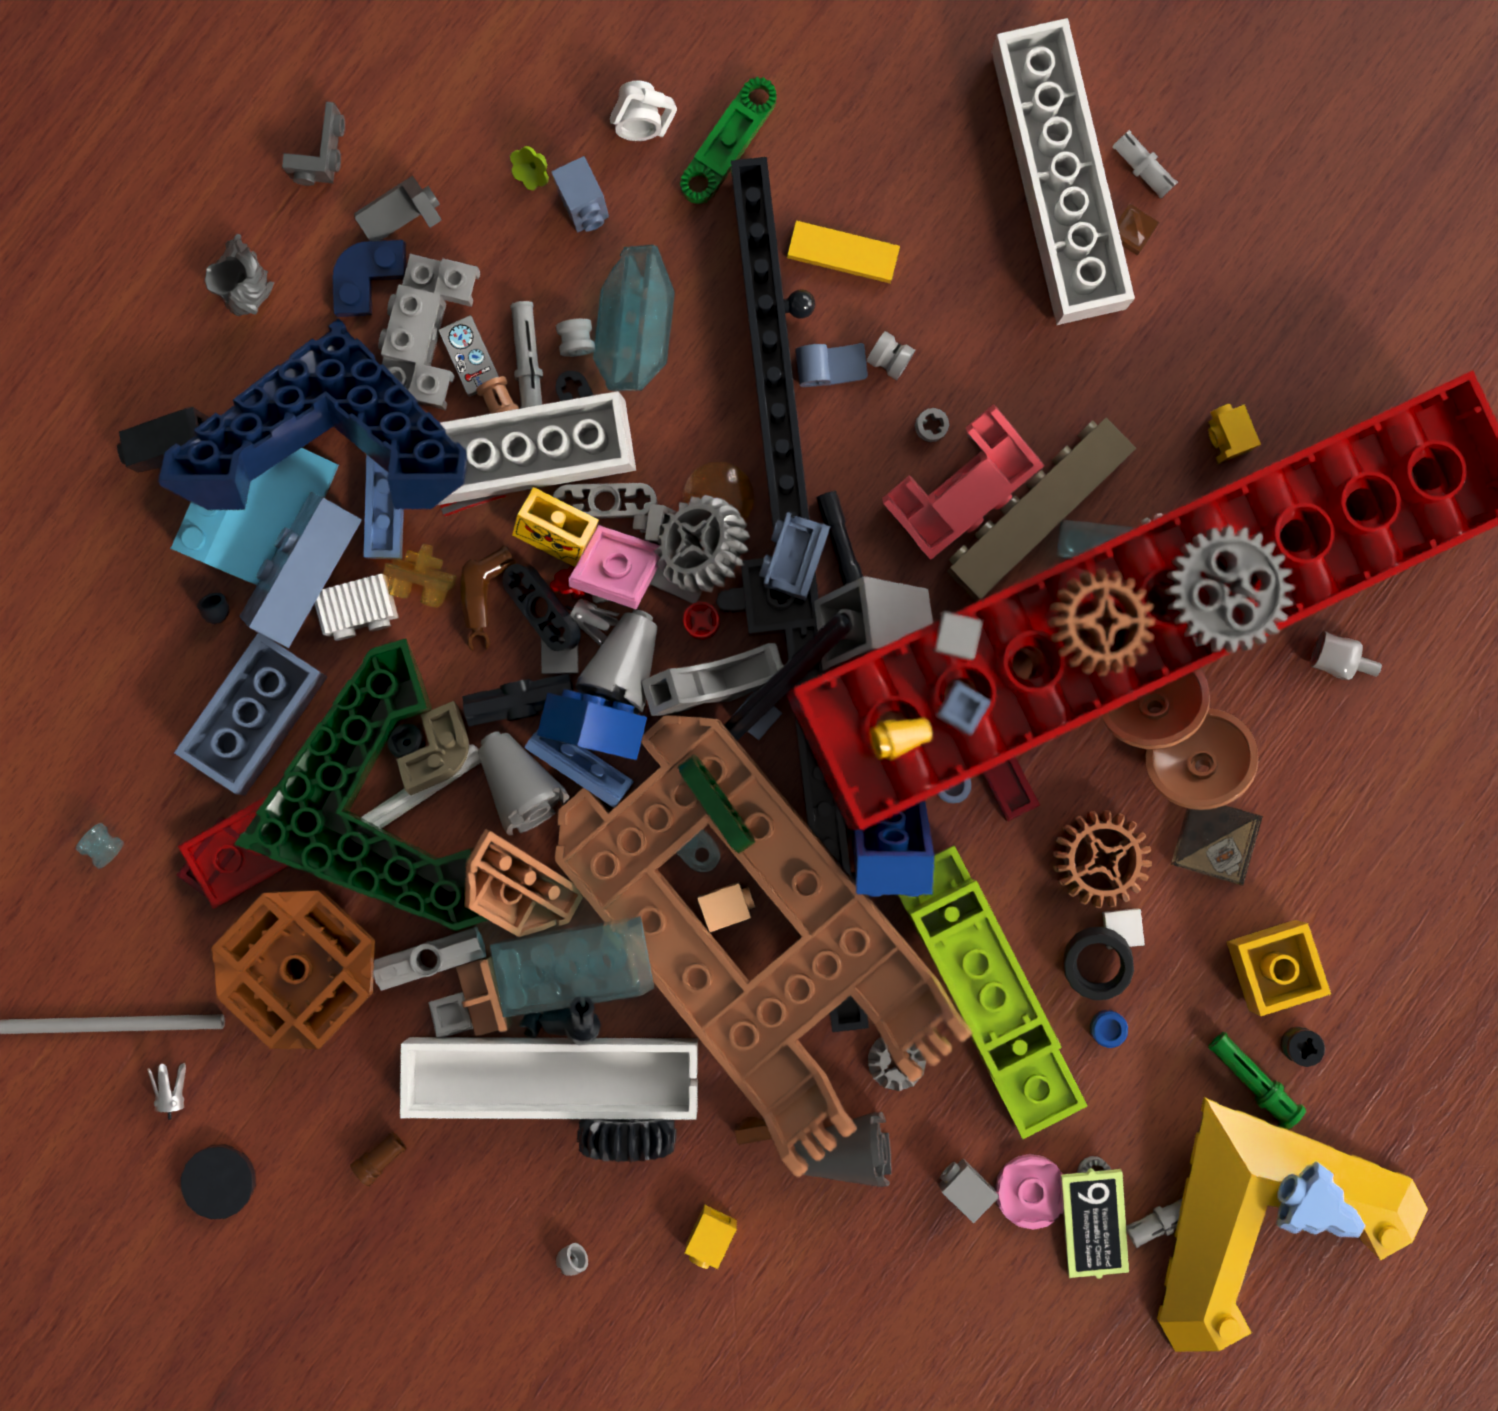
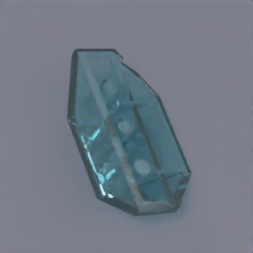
[593,245,675,392]

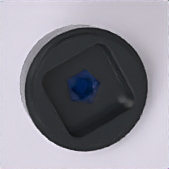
[388,723,426,759]

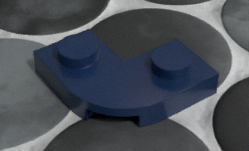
[333,240,406,317]

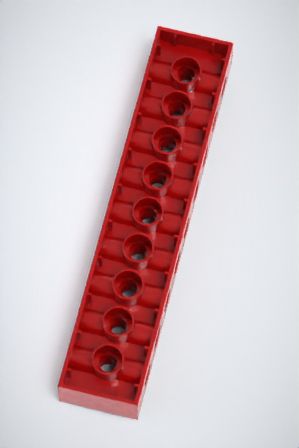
[785,370,1498,830]

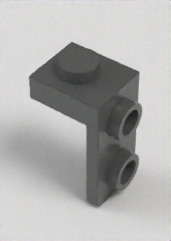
[282,101,345,186]
[354,175,442,241]

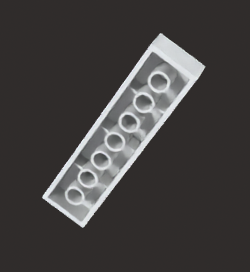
[992,18,1135,325]

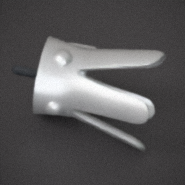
[565,598,620,646]
[147,1063,186,1120]

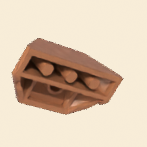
[465,829,584,937]

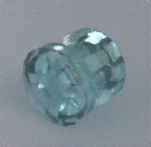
[76,823,124,869]

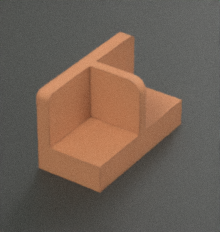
[456,955,513,1037]

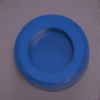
[1090,1010,1128,1048]

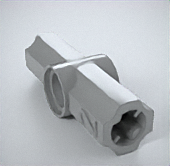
[373,926,486,991]

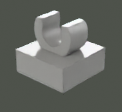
[633,504,677,546]

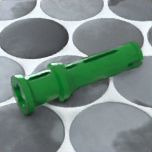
[1208,1032,1306,1130]

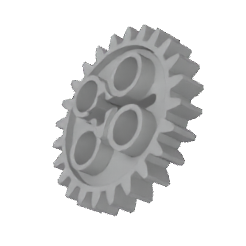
[1165,526,1294,653]

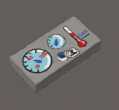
[439,315,499,397]

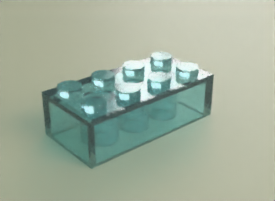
[490,916,654,1018]

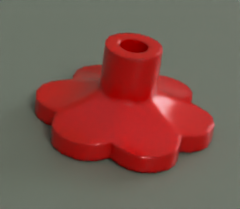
[550,566,585,599]

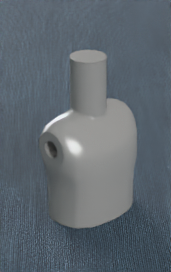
[1310,631,1382,680]

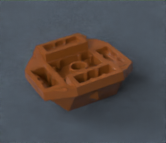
[212,890,375,1049]

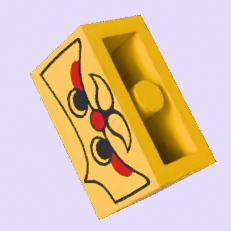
[512,487,599,567]

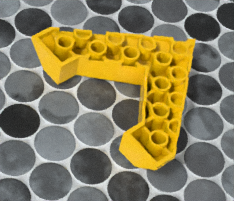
[1157,1097,1428,1352]

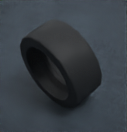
[1063,927,1134,1000]

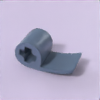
[795,343,868,387]

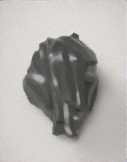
[205,234,274,316]

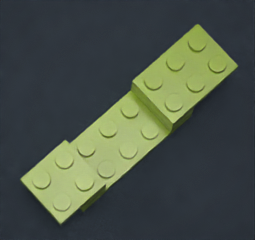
[898,845,1088,1139]

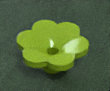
[510,146,549,190]

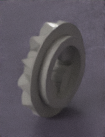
[868,1037,926,1091]

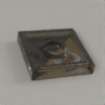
[1171,805,1263,886]

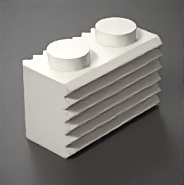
[315,574,399,641]

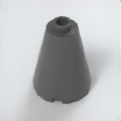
[794,1112,892,1187]

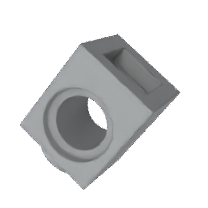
[938,1158,999,1223]

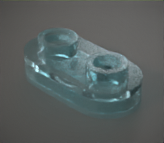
[676,829,721,872]

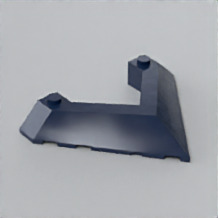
[158,318,467,510]

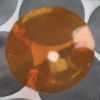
[683,462,754,520]

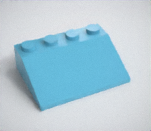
[170,448,339,585]

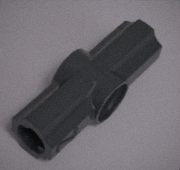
[462,674,574,727]

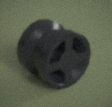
[1280,1026,1325,1067]

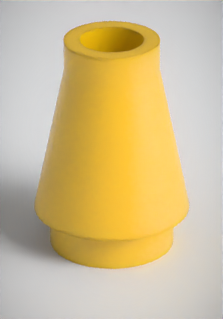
[870,718,932,760]

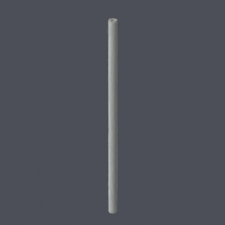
[0,1014,225,1034]

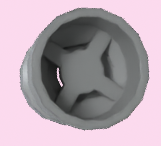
[866,331,916,381]

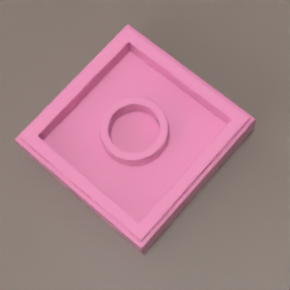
[568,525,660,609]

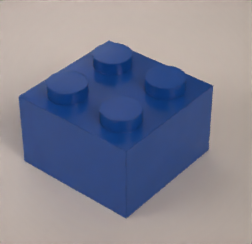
[537,689,647,760]

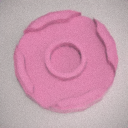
[995,1154,1063,1230]

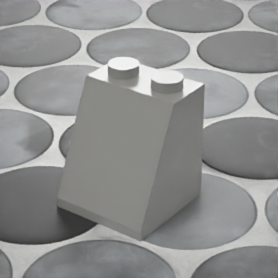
[814,576,933,671]

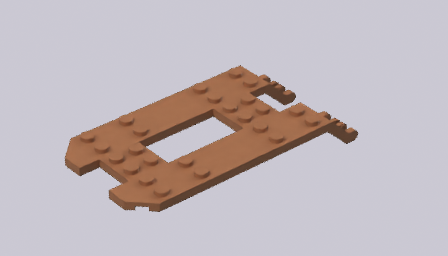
[555,715,972,1177]

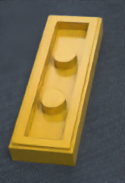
[787,221,900,284]

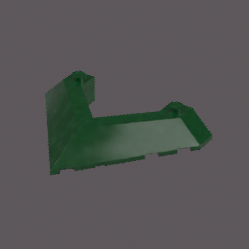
[234,638,488,930]

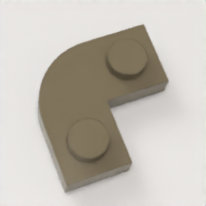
[396,701,469,795]

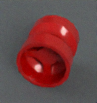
[683,601,720,640]

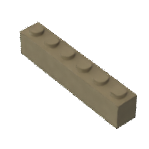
[947,417,1137,602]

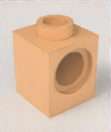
[698,881,755,933]

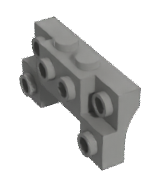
[378,254,481,410]

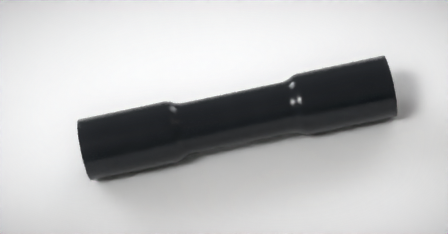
[816,491,863,586]

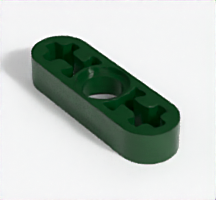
[678,755,755,854]

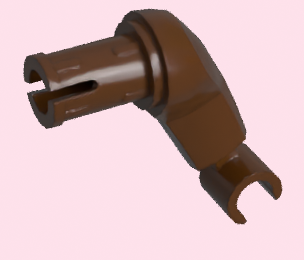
[460,545,516,651]

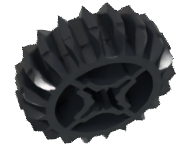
[577,1119,676,1163]

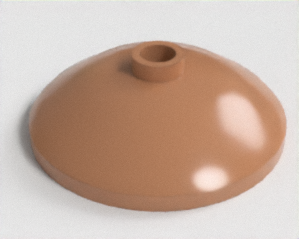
[1101,668,1210,749]
[1146,708,1258,810]

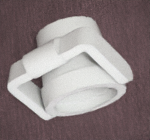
[610,81,677,141]

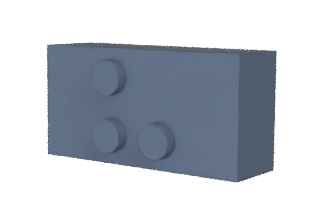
[239,492,362,648]
[174,632,327,796]

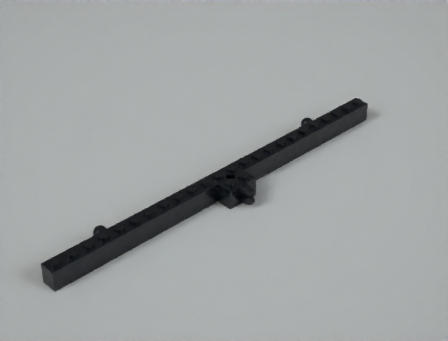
[716,157,869,1032]

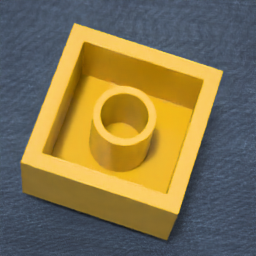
[1226,920,1331,1016]

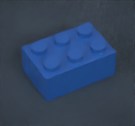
[851,800,934,897]

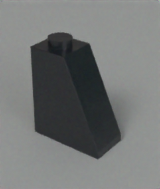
[117,407,210,473]

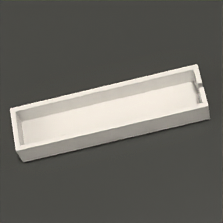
[400,1037,698,1119]

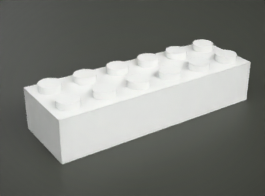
[438,391,636,505]

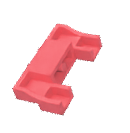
[882,404,1044,560]

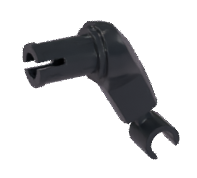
[518,996,601,1045]

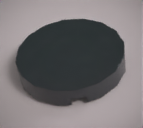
[181,1144,256,1219]

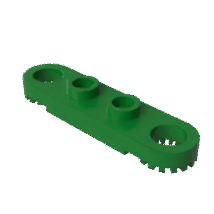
[680,77,777,204]

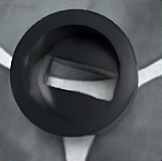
[197,593,230,624]

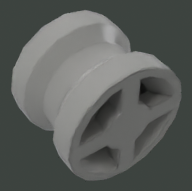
[556,319,595,357]

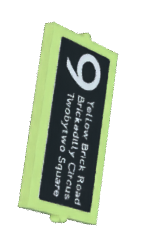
[1061,1168,1129,1279]

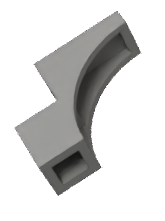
[641,643,783,716]

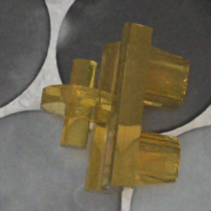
[383,544,457,608]

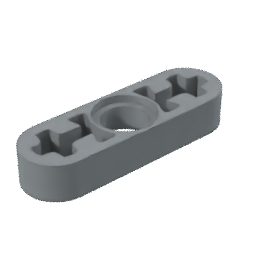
[553,483,657,519]

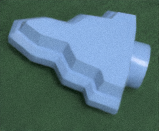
[1276,1161,1365,1237]

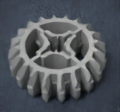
[654,495,750,594]

